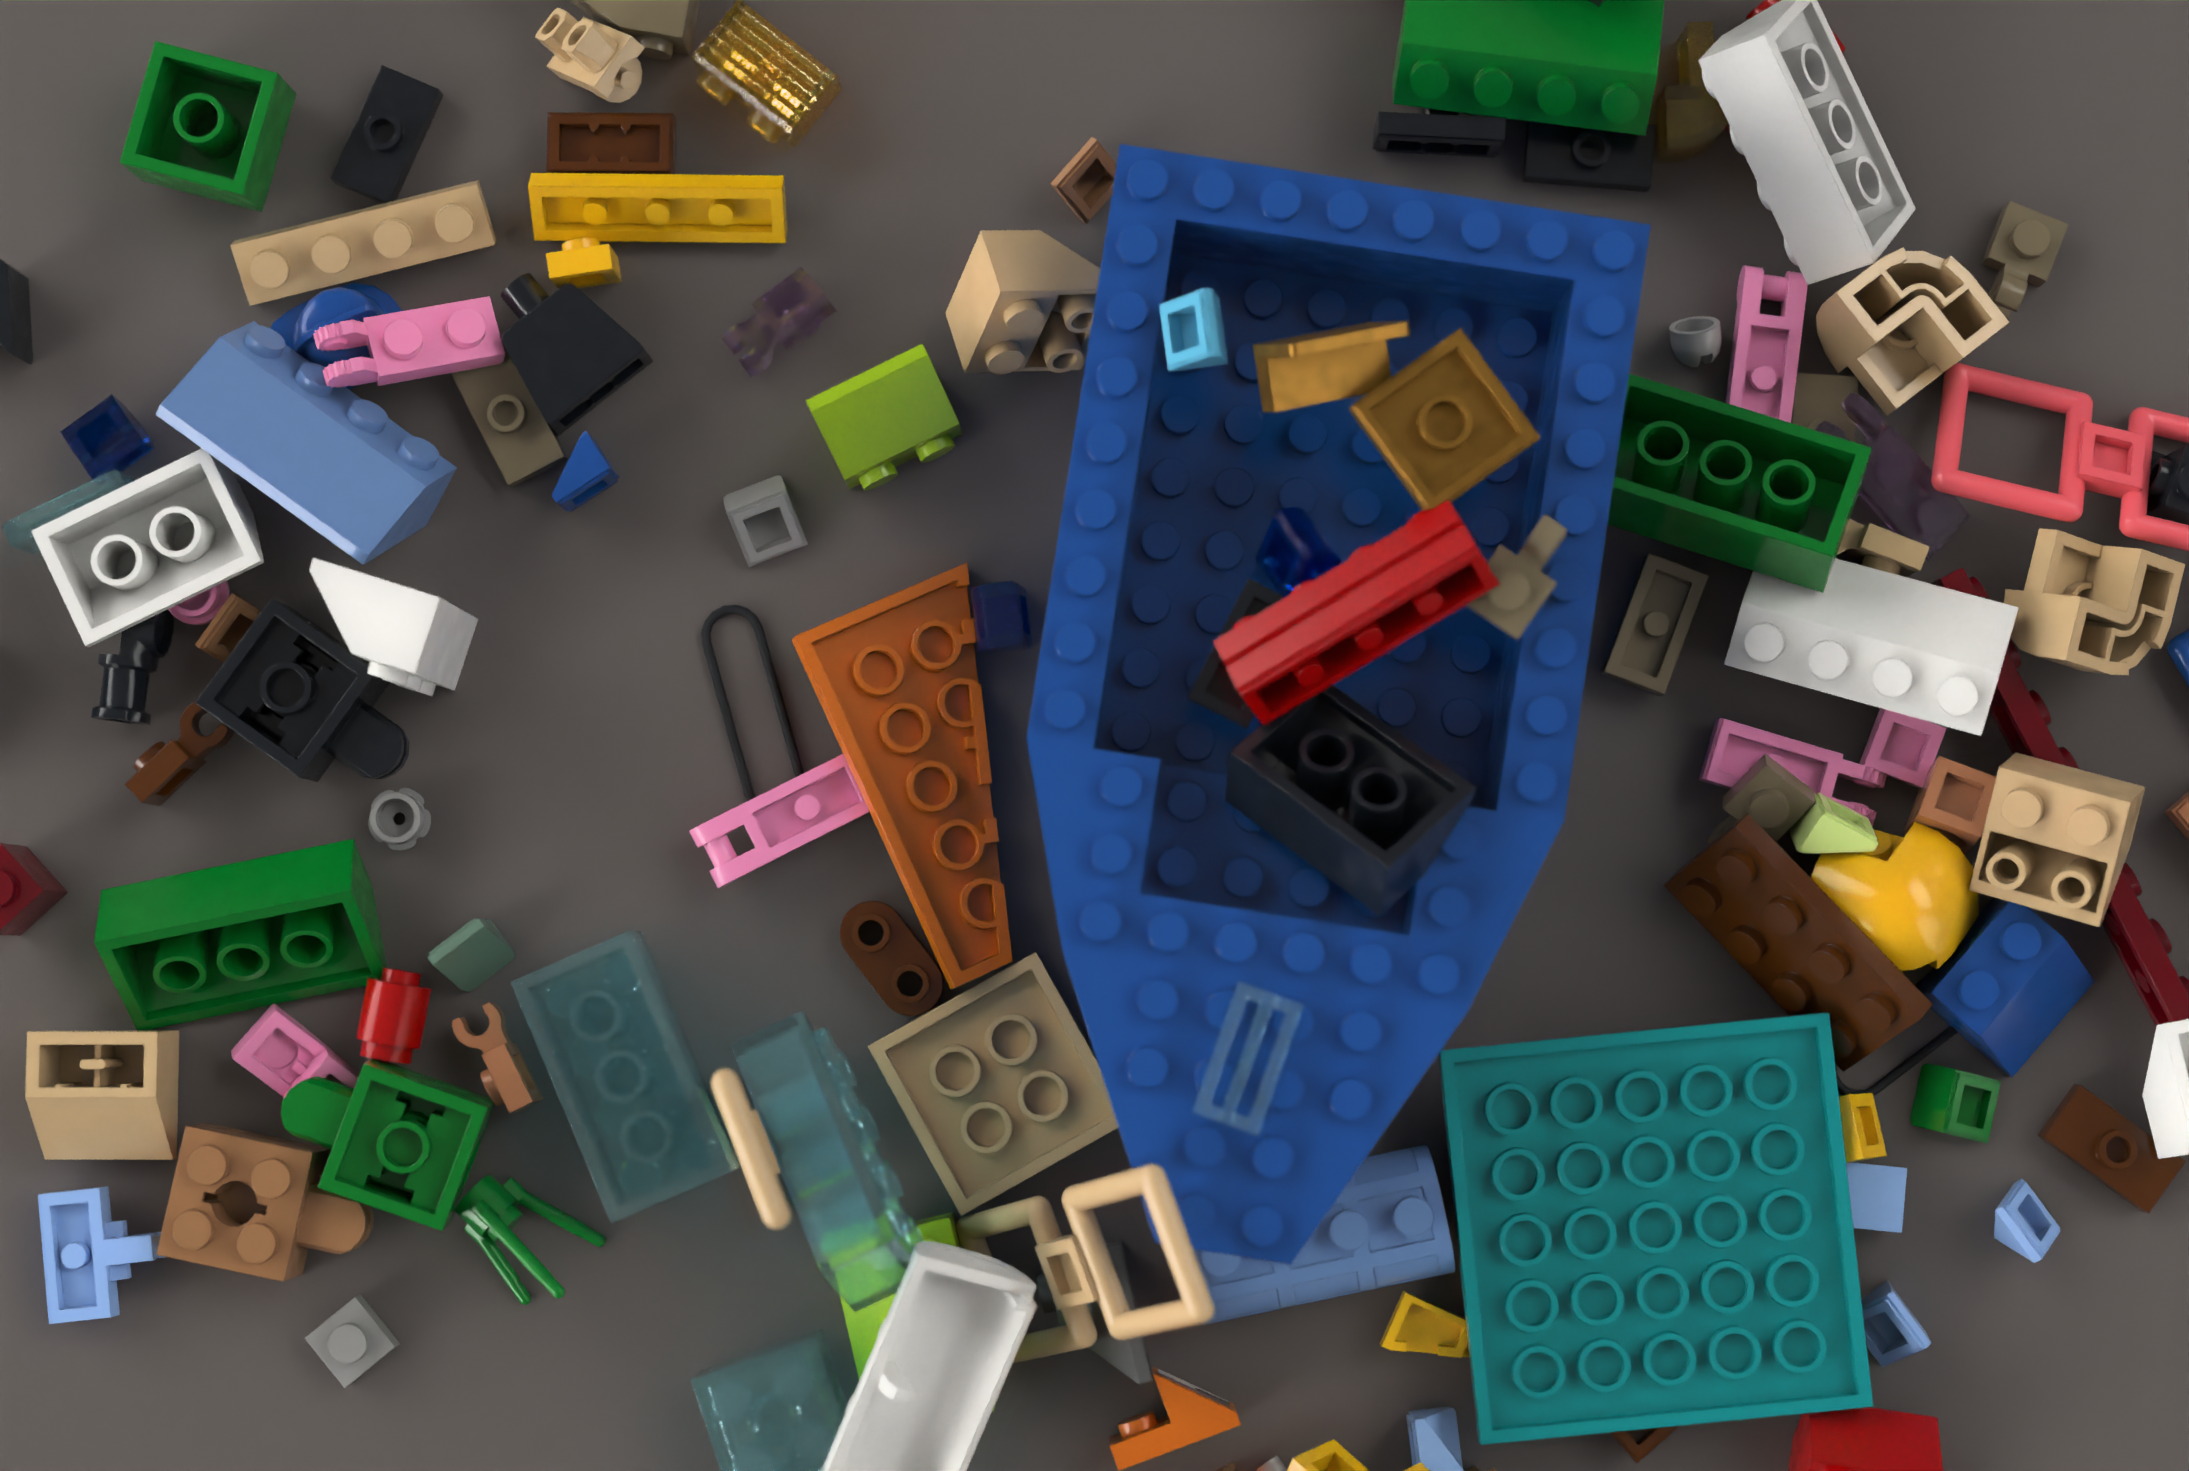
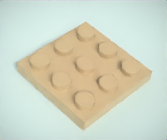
[867,952,1118,1216]

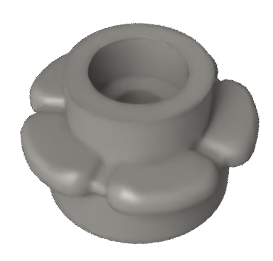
[368,788,431,851]

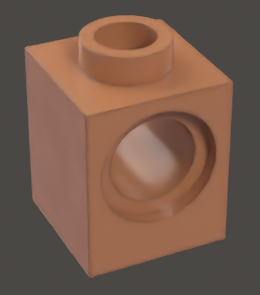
[1904,756,1996,855]

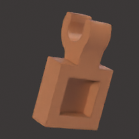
[452,1002,543,1113]

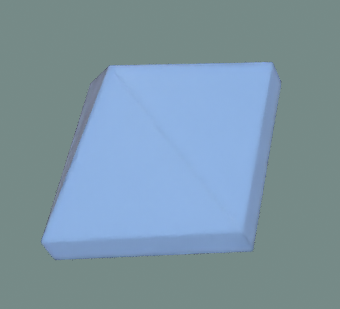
[1994,1179,2061,1263]

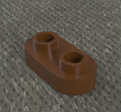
[840,901,944,1016]

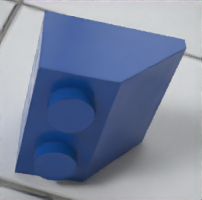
[1917,897,2095,1077]

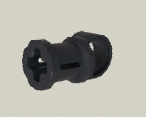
[91,609,174,725]

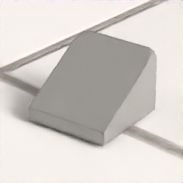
[723,475,808,567]

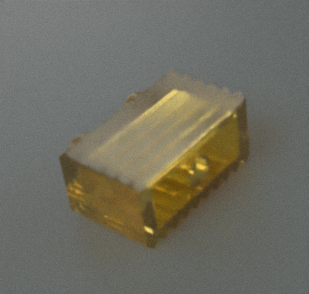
[692,0,842,147]

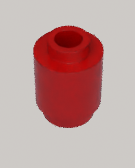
[356,967,432,1064]

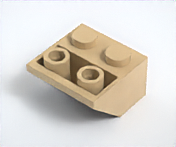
[945,230,1100,374]
[1969,752,2145,927]
[25,1030,179,1160]

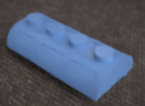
[1193,1145,1455,1326]

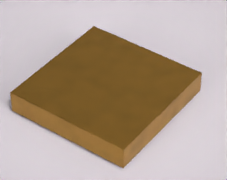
[1349,328,1541,511]

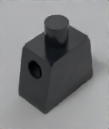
[500,273,653,435]

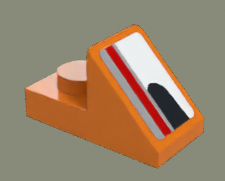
[1109,1367,1241,1471]

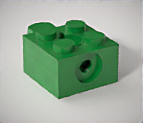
[281,1059,495,1231]

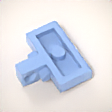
[38,1186,165,1324]

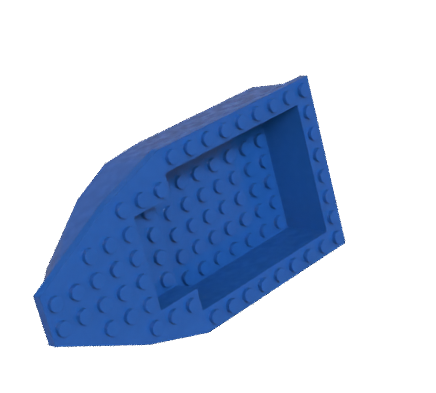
[1026,144,1651,1264]

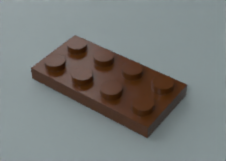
[1664,814,1933,1072]

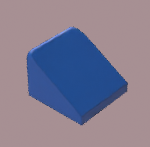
[551,430,620,512]

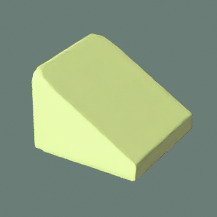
[1790,792,1879,854]

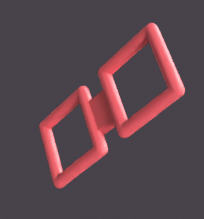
[1931,363,2189,552]

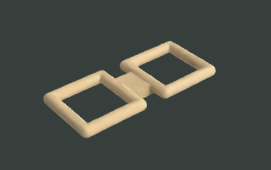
[711,1068,790,1229]
[956,1164,1214,1363]

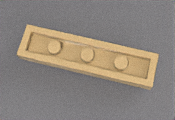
[230,180,497,306]

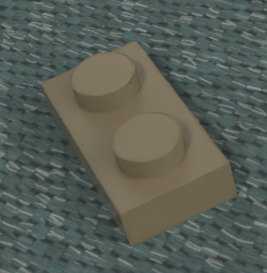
[1601,553,1709,696]

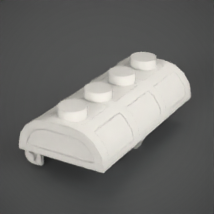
[820,1241,1037,1471]

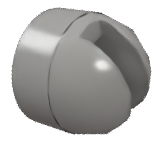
[1669,316,1722,367]

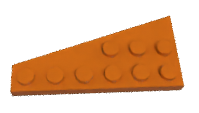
[792,563,1013,989]

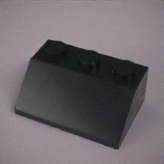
[1225,685,1476,916]

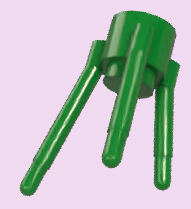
[454,1174,606,1305]

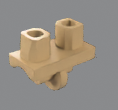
[535,7,645,103]

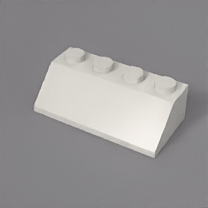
[1698,0,1916,285]
[1724,558,2019,736]

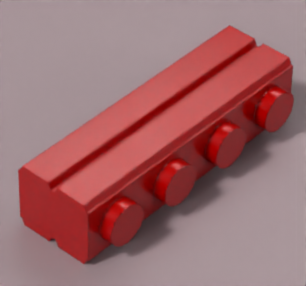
[1213,499,1500,726]

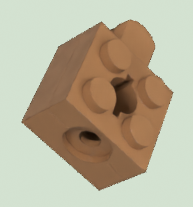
[156,1122,374,1282]

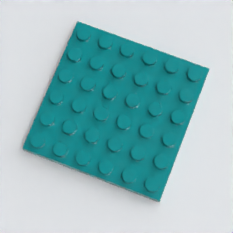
[1438,1012,1873,1445]

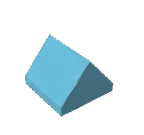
[1159,288,1228,371]

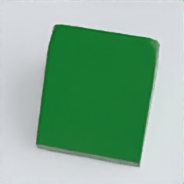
[1910,1063,2001,1144]

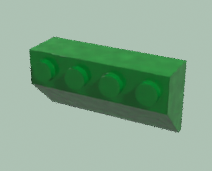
[1393,0,1664,136]
[94,839,388,1030]

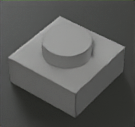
[305,1294,400,1388]

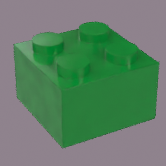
[119,41,297,212]

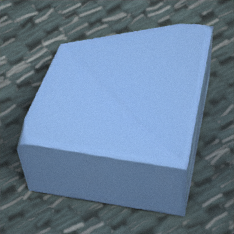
[1406,1406,1464,1471]

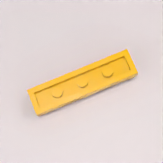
[528,173,788,243]

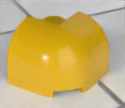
[1811,822,1979,971]

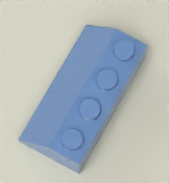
[155,321,457,565]

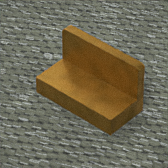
[1253,321,1410,412]

